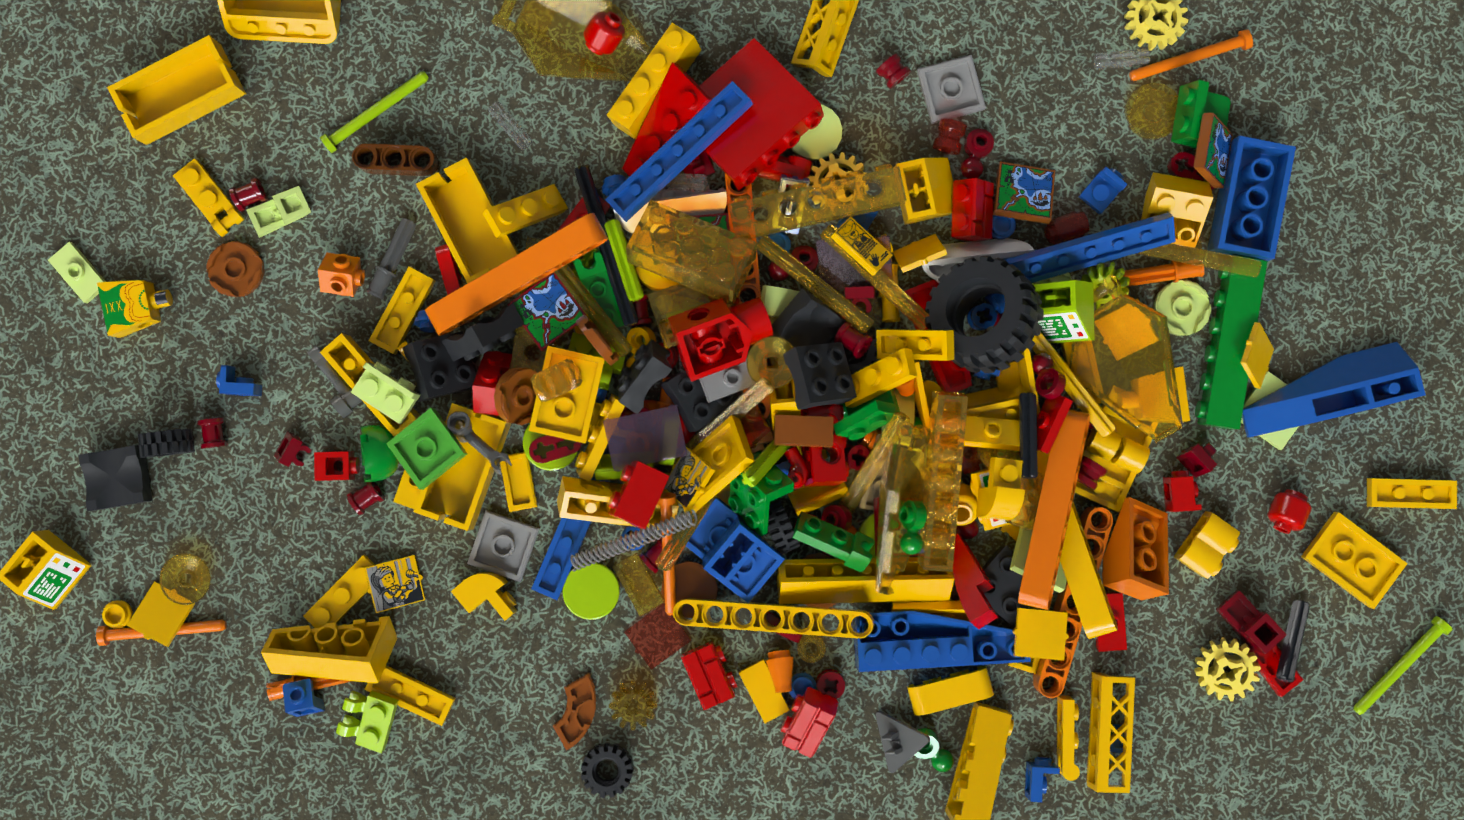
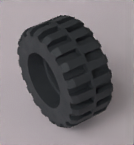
[925,256,1044,373]

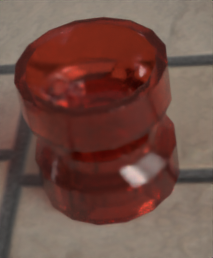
[932,118,967,155]

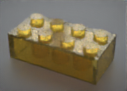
[626,200,757,305]

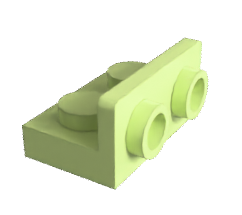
[351,361,420,424]

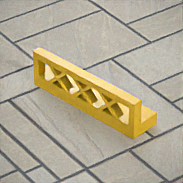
[791,0,859,77]
[1087,672,1135,793]

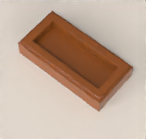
[774,415,833,447]

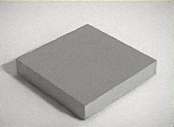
[917,55,986,124]
[467,510,540,582]

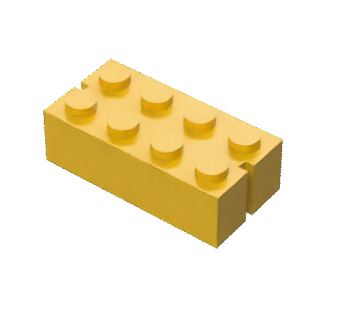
[107,35,246,145]
[416,157,519,284]
[413,403,511,531]

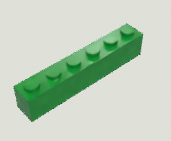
[1195,255,1268,430]

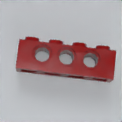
[801,404,849,487]

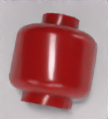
[583,12,626,55]
[1267,489,1312,534]

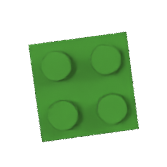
[386,408,468,490]

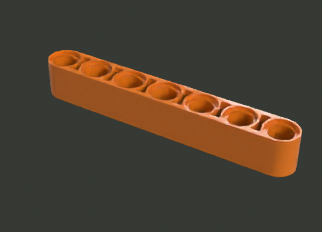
[425,213,608,336]
[1018,410,1090,610]
[1033,506,1113,698]

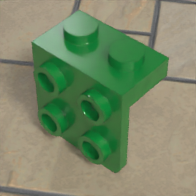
[1171,80,1231,148]
[833,389,901,440]
[728,451,794,536]

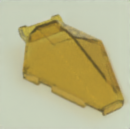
[491,0,652,82]
[1069,274,1183,443]
[875,421,934,595]

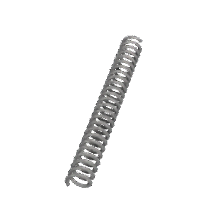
[570,509,697,572]

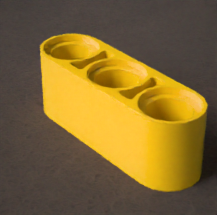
[907,666,994,716]

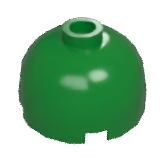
[360,425,399,482]

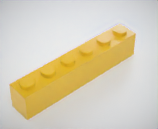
[777,557,954,604]

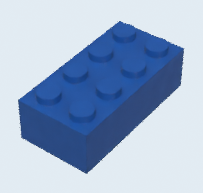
[1207,136,1296,261]

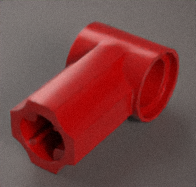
[757,156,812,191]

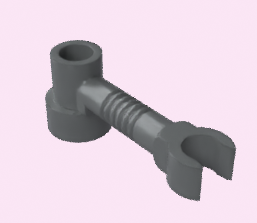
[307,346,362,418]
[447,412,512,475]

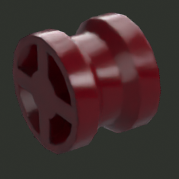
[876,53,912,89]
[1077,456,1108,490]
[816,669,845,699]

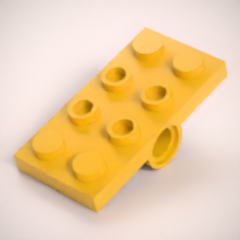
[1075,386,1160,512]

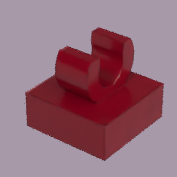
[683,151,715,185]
[845,286,875,314]
[274,431,311,467]
[1176,442,1217,478]

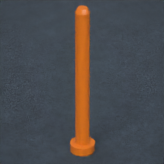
[1129,29,1253,81]
[657,492,676,616]
[96,620,227,646]

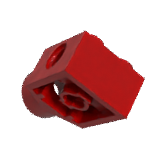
[668,297,773,382]

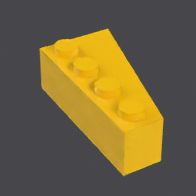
[261,616,397,683]
[945,702,1014,820]

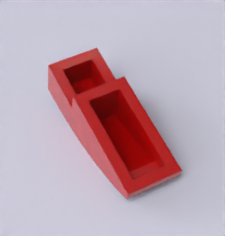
[952,533,998,629]

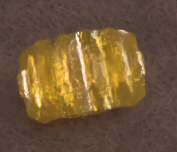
[531,359,582,402]
[609,680,658,730]

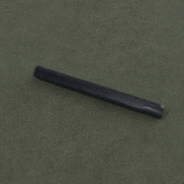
[574,165,638,326]

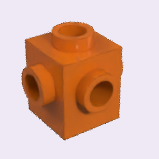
[318,252,365,297]

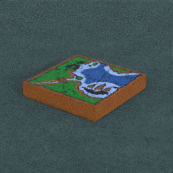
[1194,113,1233,188]
[993,162,1055,224]

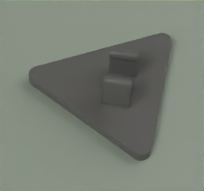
[875,711,930,773]

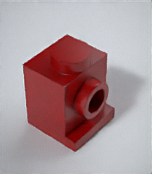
[314,451,360,481]
[1163,470,1202,512]

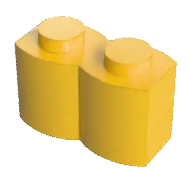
[1174,511,1240,579]

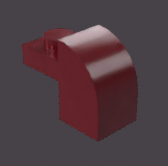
[1216,590,1287,654]

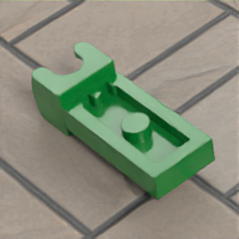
[572,250,624,333]
[792,511,875,572]

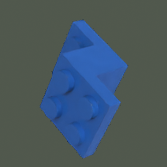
[680,496,785,603]

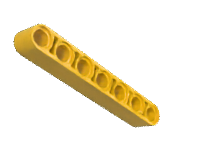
[1032,451,1118,639]
[673,598,874,638]

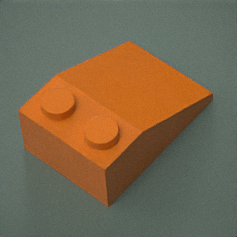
[1102,497,1169,601]

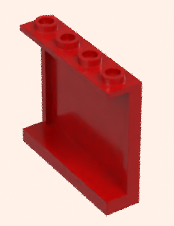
[700,38,824,190]

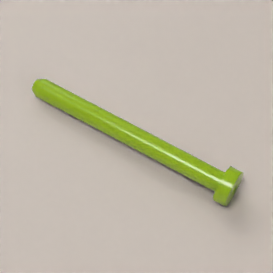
[319,71,429,153]
[1353,616,1453,715]

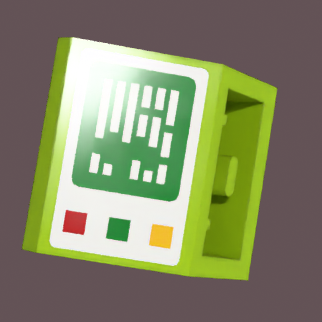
[1034,280,1095,344]

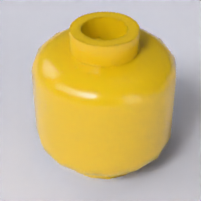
[942,483,977,526]

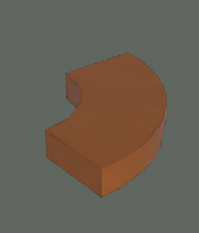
[553,672,597,751]

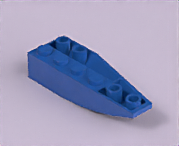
[1242,342,1426,438]
[854,610,1031,672]

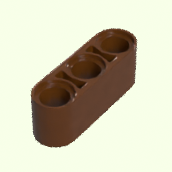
[352,144,439,176]

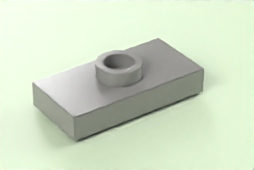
[699,356,762,403]

